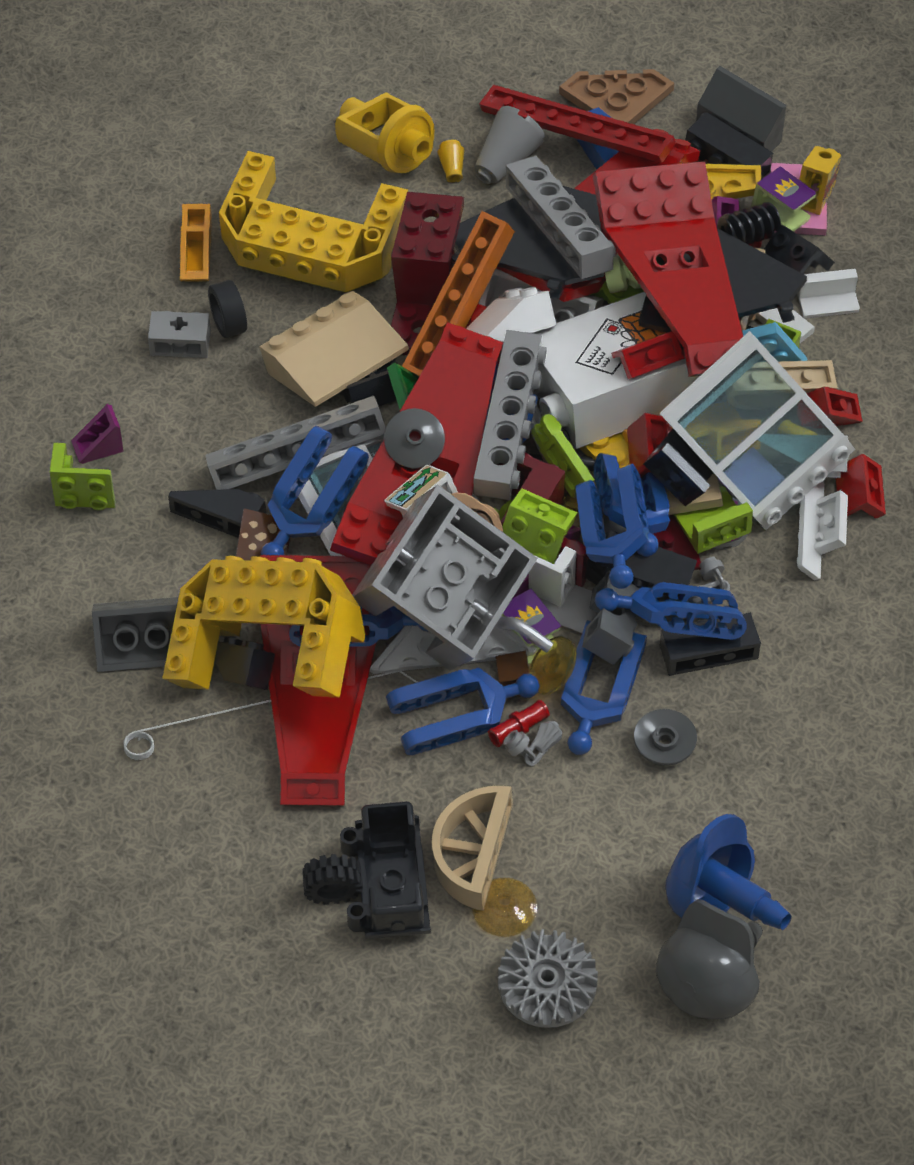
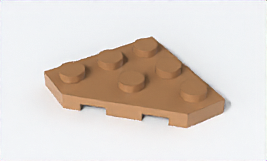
[559,69,674,124]

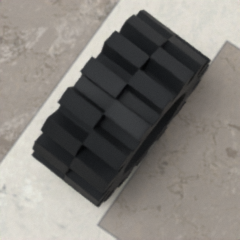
[302,854,363,905]

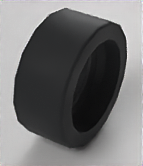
[208,280,247,338]

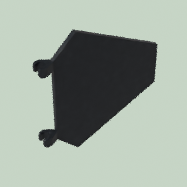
[452,186,604,300]
[638,228,807,350]

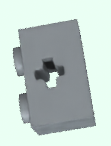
[148,311,211,358]

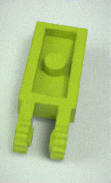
[531,413,595,498]

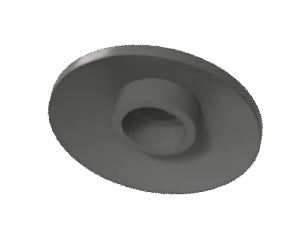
[384,408,445,469]
[634,709,697,765]

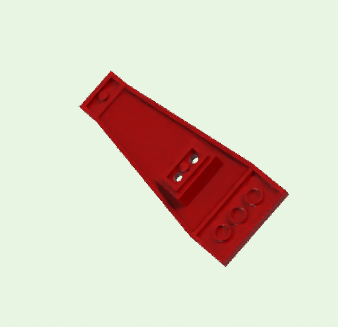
[260,555,377,805]

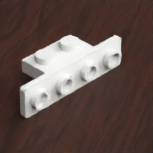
[797,481,848,581]

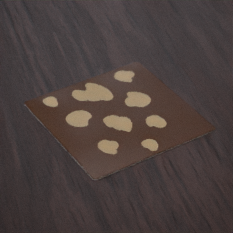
[236,509,290,561]

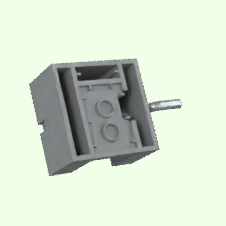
[352,485,554,670]

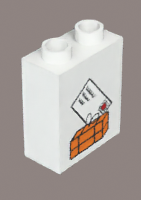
[519,292,700,449]

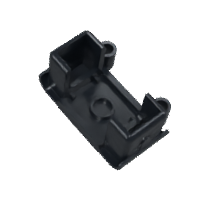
[340,801,431,939]

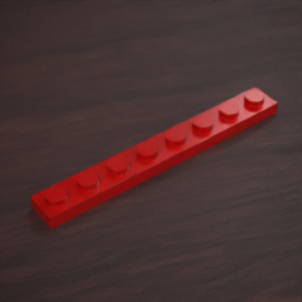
[479,85,676,163]

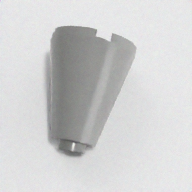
[474,106,545,184]

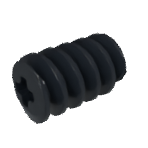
[717,202,781,245]

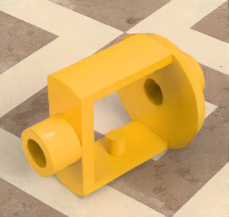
[335,92,435,173]

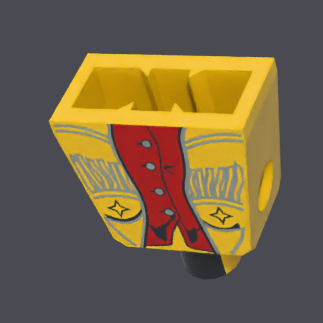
[799,146,841,215]

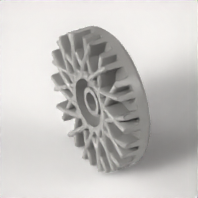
[498,929,598,1028]

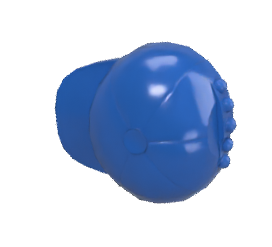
[665,814,792,930]

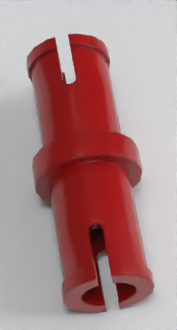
[488,700,550,747]

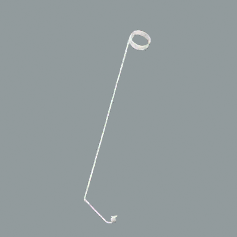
[123,671,417,760]

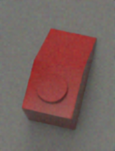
[797,386,863,429]

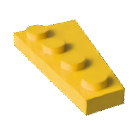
[706,164,761,200]

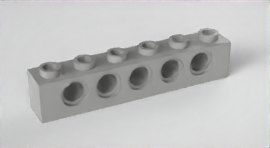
[506,156,616,279]
[474,330,547,500]
[205,396,386,490]

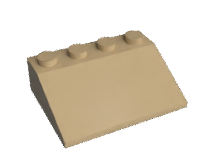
[259,291,409,407]

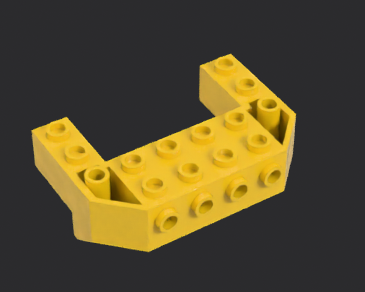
[219,151,408,292]
[162,556,365,698]

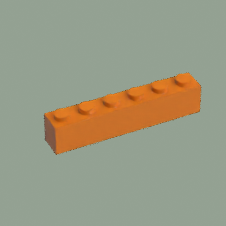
[402,211,515,377]

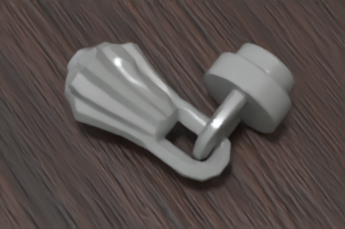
[687,557,730,604]
[503,721,563,766]

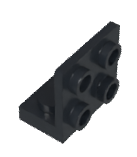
[764,224,835,274]
[643,429,713,506]

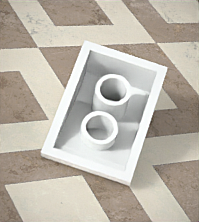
[466,287,556,342]

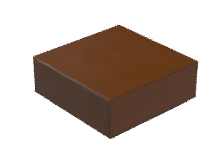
[495,650,530,686]

